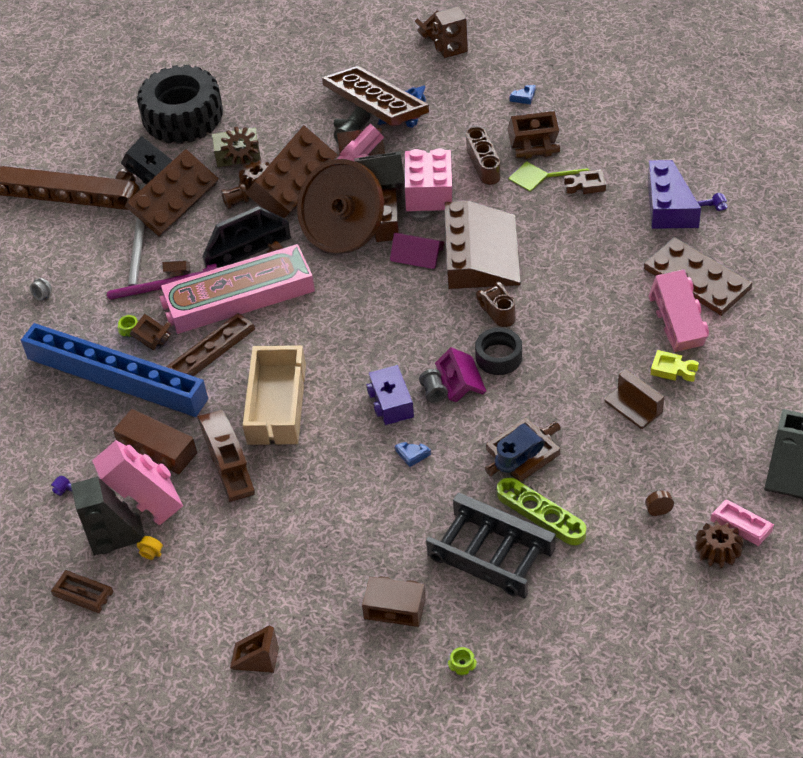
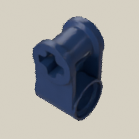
[495,423,545,473]

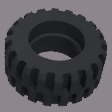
[137,65,223,144]

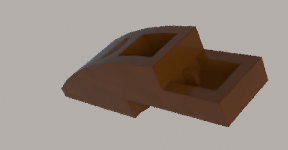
[197,410,255,502]

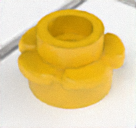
[137,536,163,560]

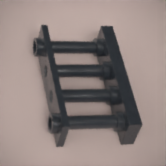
[426,492,556,599]

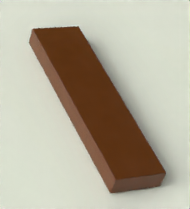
[166,313,255,376]

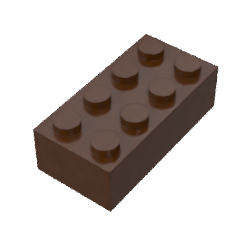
[245,125,338,219]

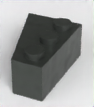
[71,476,145,556]

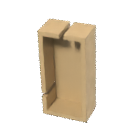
[243,345,306,445]

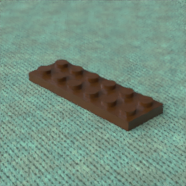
[322,66,429,126]

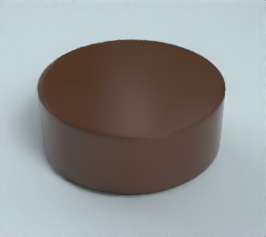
[645,490,674,516]

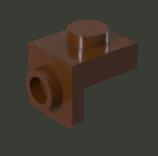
[415,10,439,42]
[130,314,172,350]

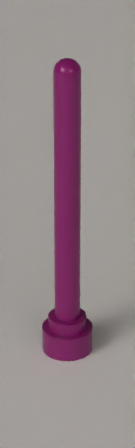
[106,264,217,300]

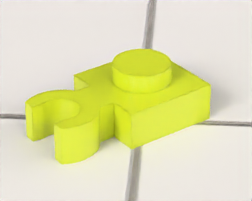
[650,350,699,382]

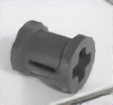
[419,369,448,403]

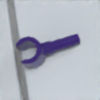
[697,193,728,211]
[51,476,72,496]

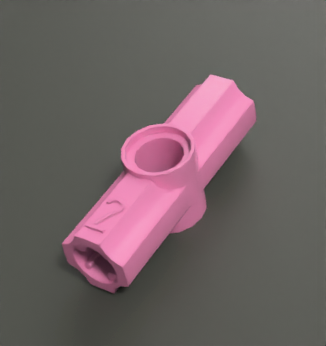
[338,124,384,161]

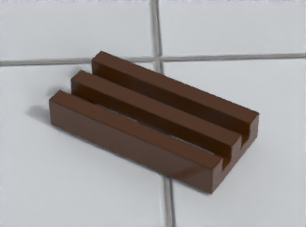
[51,570,114,614]

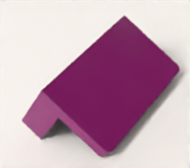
[390,233,445,269]
[435,347,487,402]

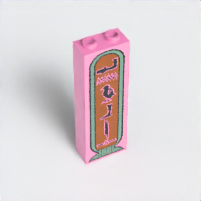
[159,244,315,334]

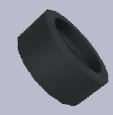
[475,328,522,375]

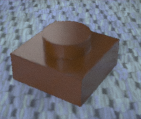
[162,260,190,277]

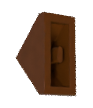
[230,625,279,673]

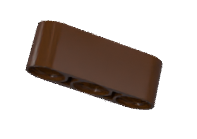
[466,126,501,185]

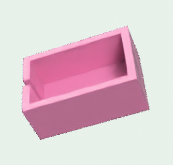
[405,149,452,211]

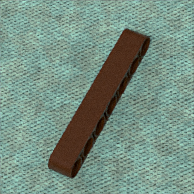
[0,166,140,210]

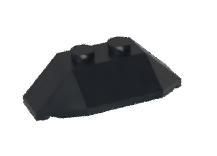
[202,206,291,268]

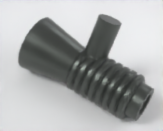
[334,106,371,143]

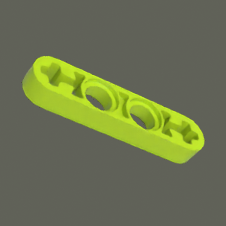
[497,478,586,546]

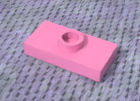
[710,500,774,546]

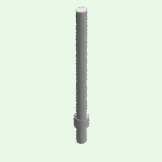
[127,183,146,287]

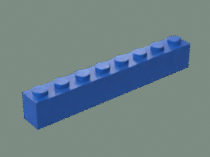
[21,323,208,417]

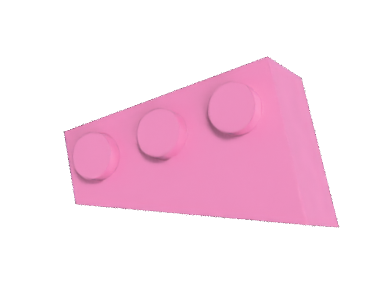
[648,269,709,352]
[92,440,183,525]

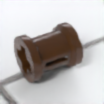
[221,183,249,209]

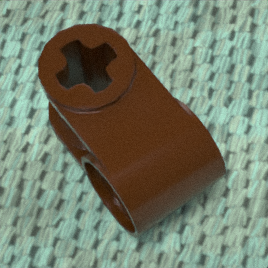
[476,282,516,327]

